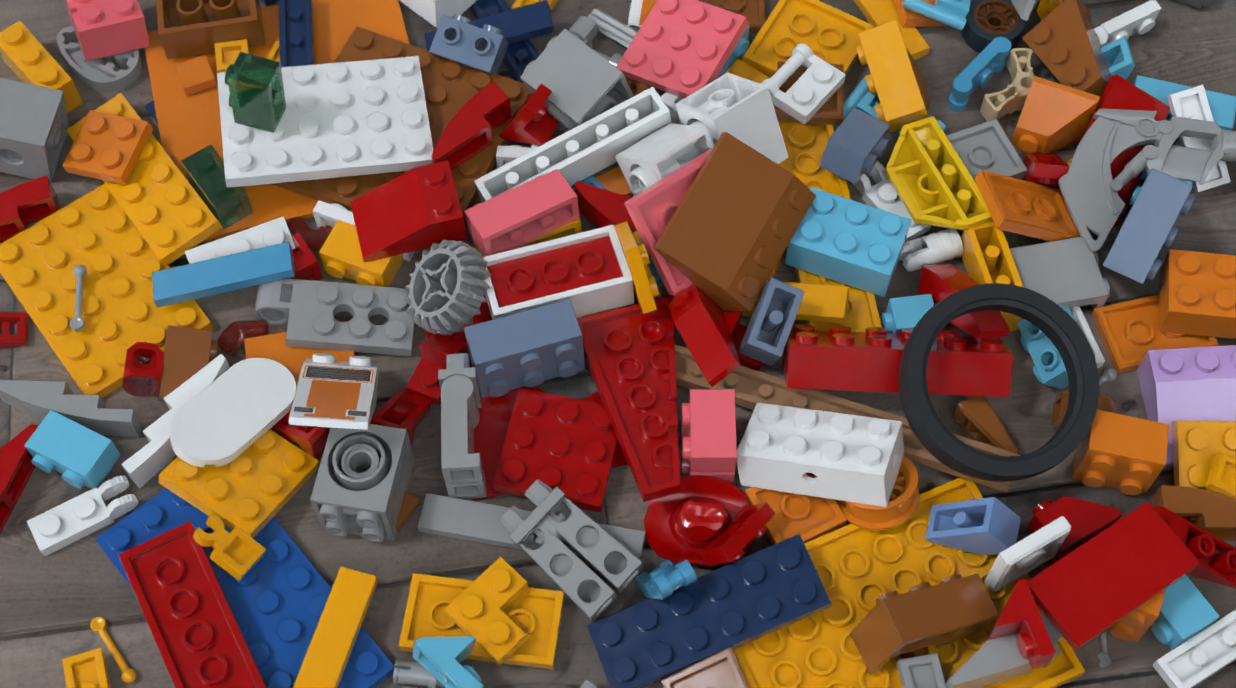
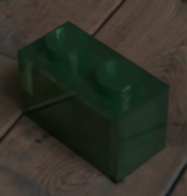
[225,52,286,133]
[181,145,253,230]

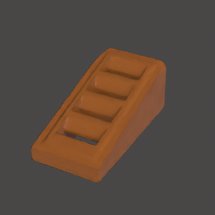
[953,396,1019,454]

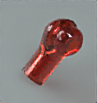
[288,217,333,249]
[217,319,269,353]

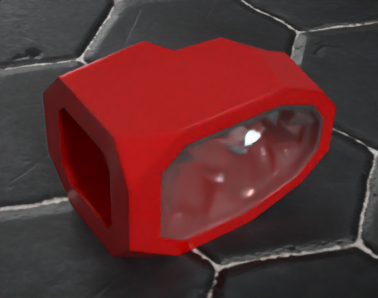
[122,341,165,397]

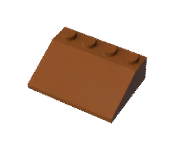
[654,132,816,312]

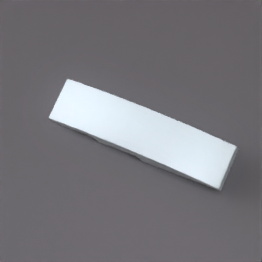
[121,354,230,489]

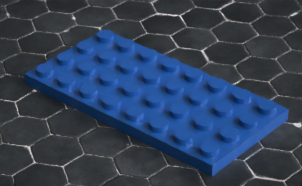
[95,488,395,688]

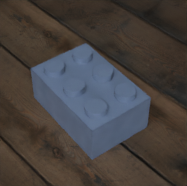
[1102,168,1195,284]
[464,299,585,398]

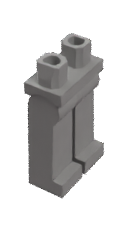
[438,353,487,499]
[500,479,644,622]

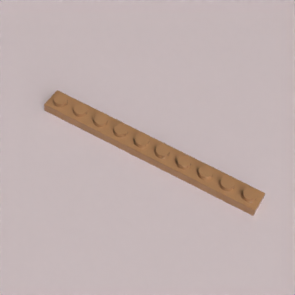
[668,344,1019,492]

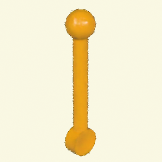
[90,617,137,684]

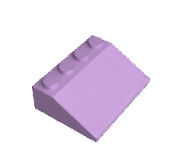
[1136,345,1236,467]

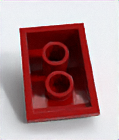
[350,160,467,263]

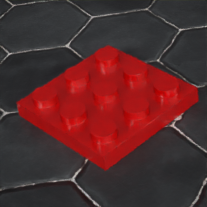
[492,388,619,513]

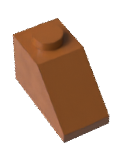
[158,325,218,402]

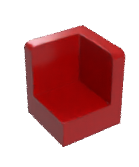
[291,232,323,281]

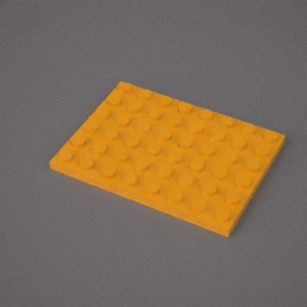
[734,477,1085,688]

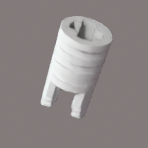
[899,228,964,272]

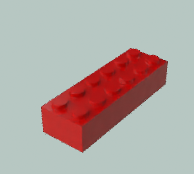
[782,324,1013,397]

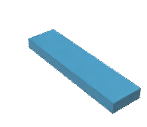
[152,242,295,307]

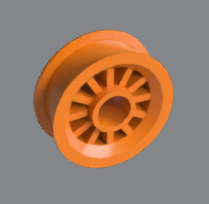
[837,456,920,530]

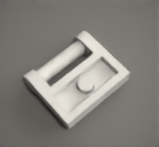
[760,43,846,125]

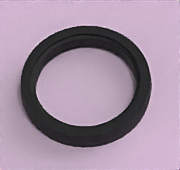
[898,283,1099,482]

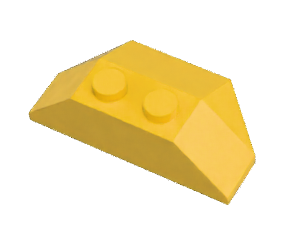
[885,116,993,230]

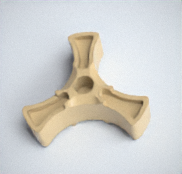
[980,48,1034,122]

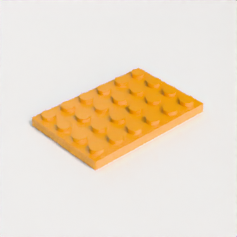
[0,184,214,399]

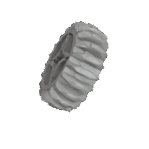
[405,239,491,336]

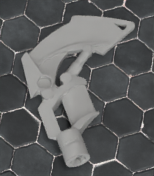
[1059,109,1236,252]

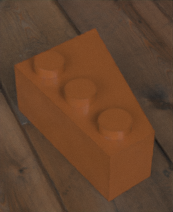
[1023,0,1111,110]
[850,573,999,675]

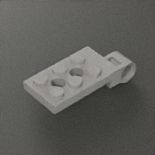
[254,278,414,357]

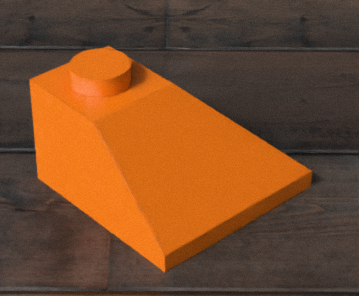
[1011,76,1100,154]

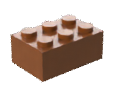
[156,0,265,59]

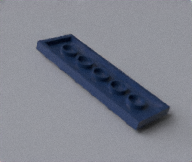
[587,534,832,688]

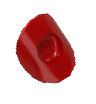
[644,475,753,565]

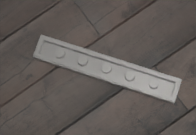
[418,493,645,562]

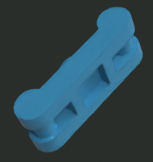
[947,37,1011,112]
[635,560,697,599]

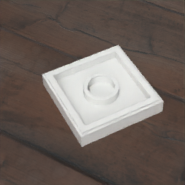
[985,516,1071,592]

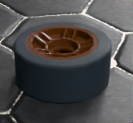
[962,0,1026,53]

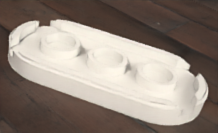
[170,358,296,467]

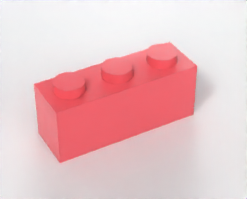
[464,169,580,257]

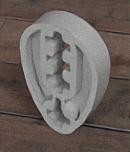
[56,26,143,92]

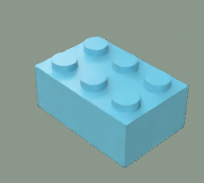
[785,187,912,297]

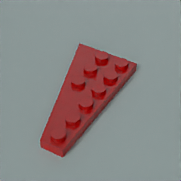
[577,295,680,502]

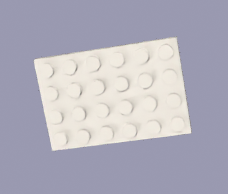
[217,56,433,188]

